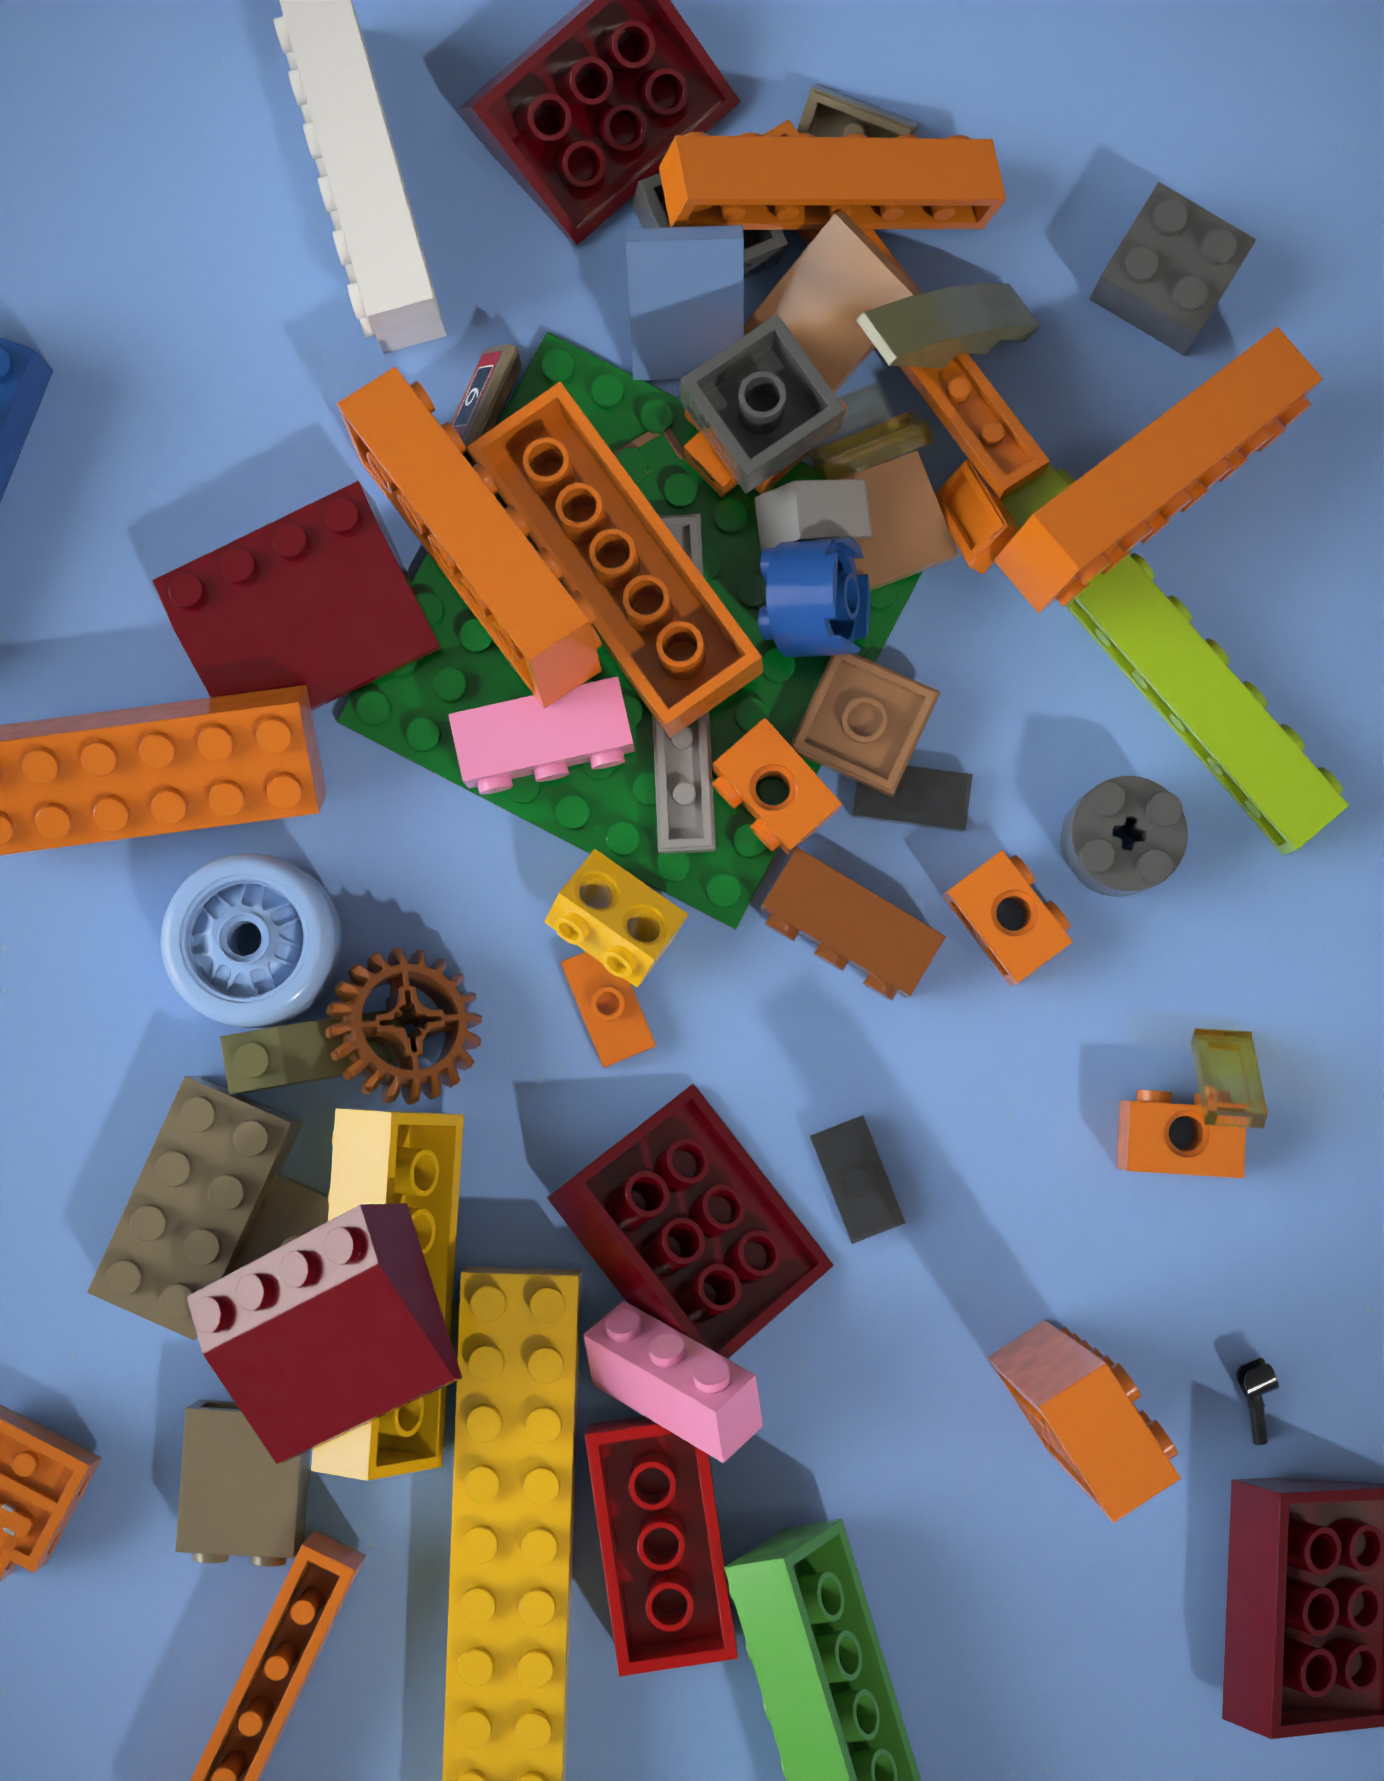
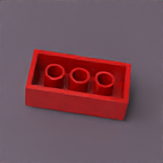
[585,1416,738,1677]

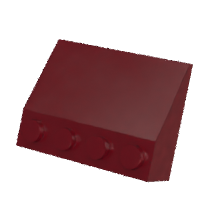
[457,0,741,245]
[152,481,442,711]
[547,1084,834,1359]
[187,1203,462,1464]
[1222,1477,1384,1739]

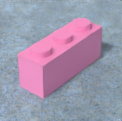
[448,676,635,794]
[583,1300,763,1463]

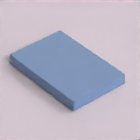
[625,225,744,380]

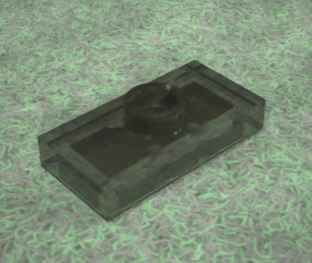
[852,766,972,832]
[809,1115,905,1244]

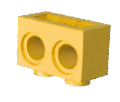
[544,849,689,988]

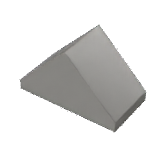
[755,479,873,554]

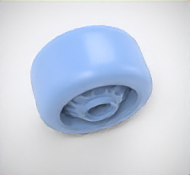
[161,853,343,1028]

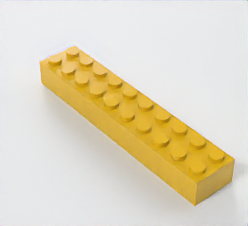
[442,1266,582,1781]

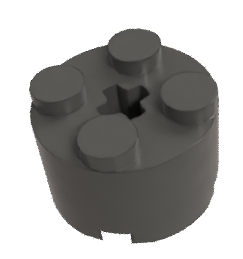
[1061,776,1188,897]

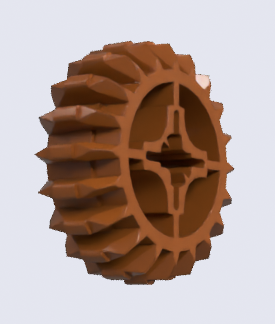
[325,948,482,1105]

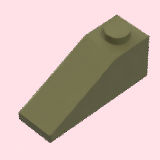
[220,1010,405,1094]

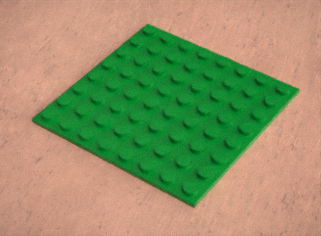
[337,332,923,930]

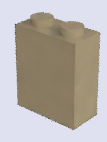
[175,1400,310,1567]

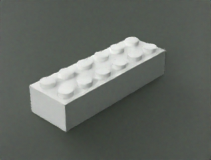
[273,0,447,353]

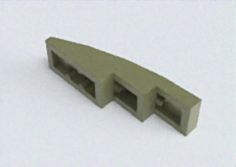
[856,283,1041,369]

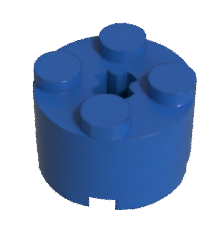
[758,537,871,658]

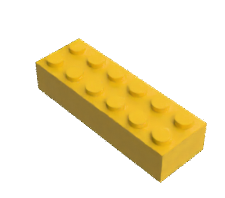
[311,1109,464,1481]

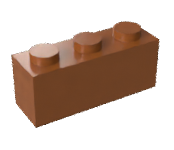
[760,847,946,1001]

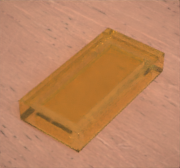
[810,411,934,480]
[1191,1028,1268,1129]

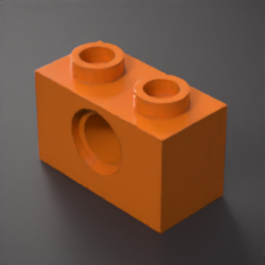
[712,718,842,855]
[941,850,1073,986]
[1116,1090,1247,1178]

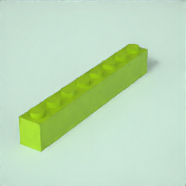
[1002,463,1349,855]

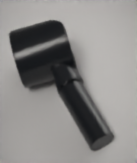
[1236,1358,1279,1445]

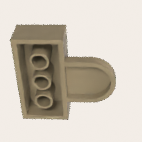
[87,1076,329,1340]

